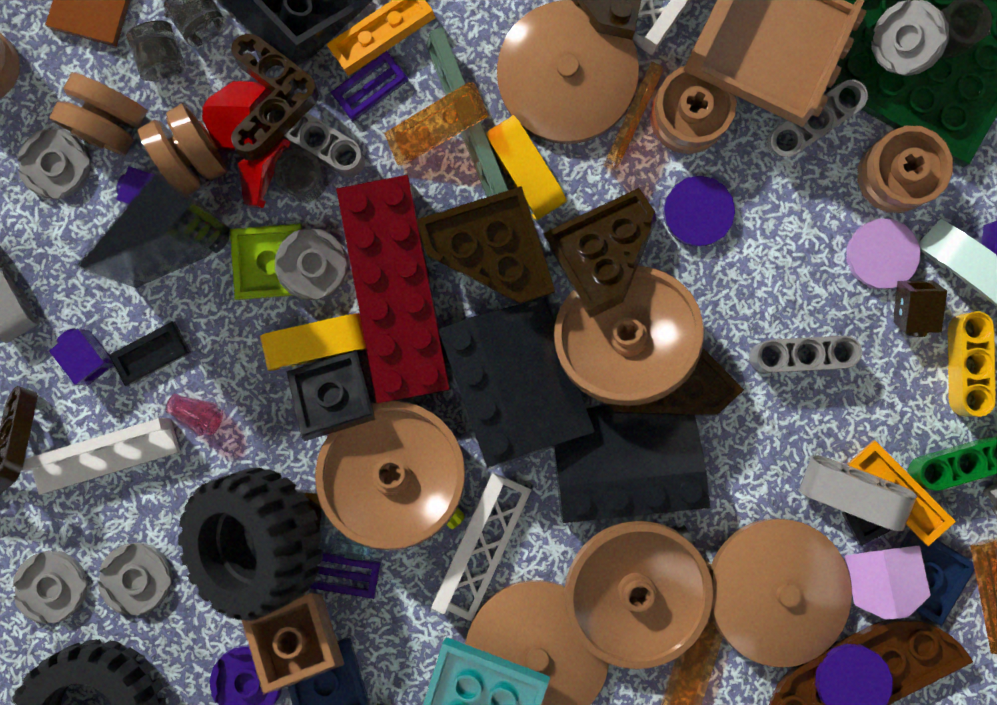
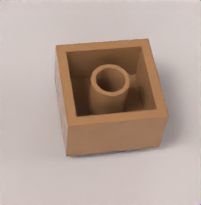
[241,593,345,694]

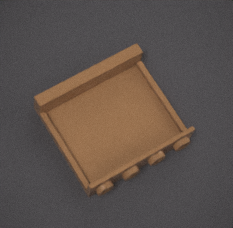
[683,0,866,127]

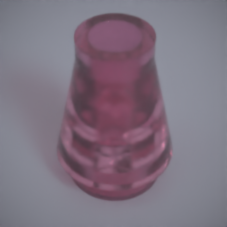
[165,394,223,436]

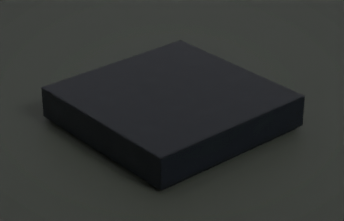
[286,350,376,441]

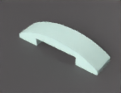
[918,219,997,306]

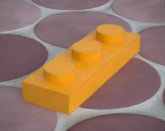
[326,0,436,76]
[846,440,956,546]

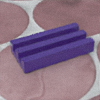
[330,51,409,122]
[310,552,381,599]

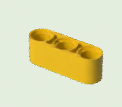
[485,115,567,221]
[948,311,996,417]
[260,313,367,371]

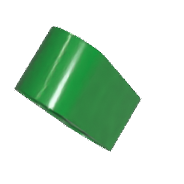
[907,436,997,491]

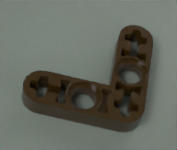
[231,34,319,161]
[0,386,38,494]

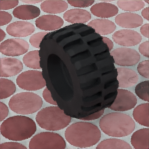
[178,467,323,621]
[11,639,166,705]

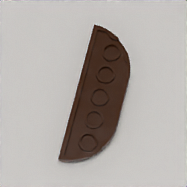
[769,618,973,705]

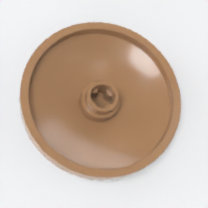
[497,0,639,144]
[554,266,704,406]
[315,401,465,551]
[709,518,852,667]
[564,521,713,669]
[465,580,609,705]

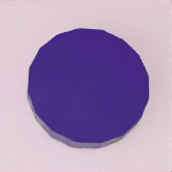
[663,175,735,247]
[815,644,893,705]
[209,645,282,705]

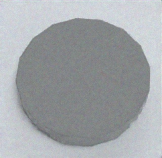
[872,0,949,76]
[18,128,91,199]
[275,228,347,300]
[98,542,172,615]
[13,550,88,624]

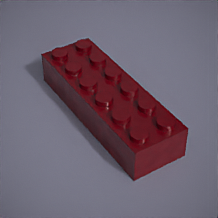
[336,175,451,403]

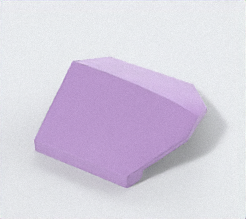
[844,545,931,620]

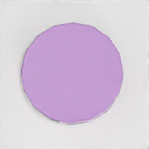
[847,219,920,290]

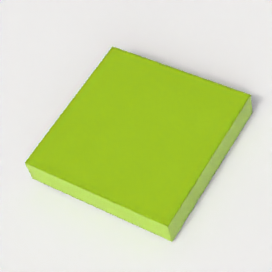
[230,223,303,300]

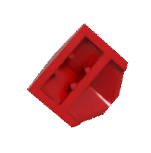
[202,81,272,151]
[238,138,291,208]

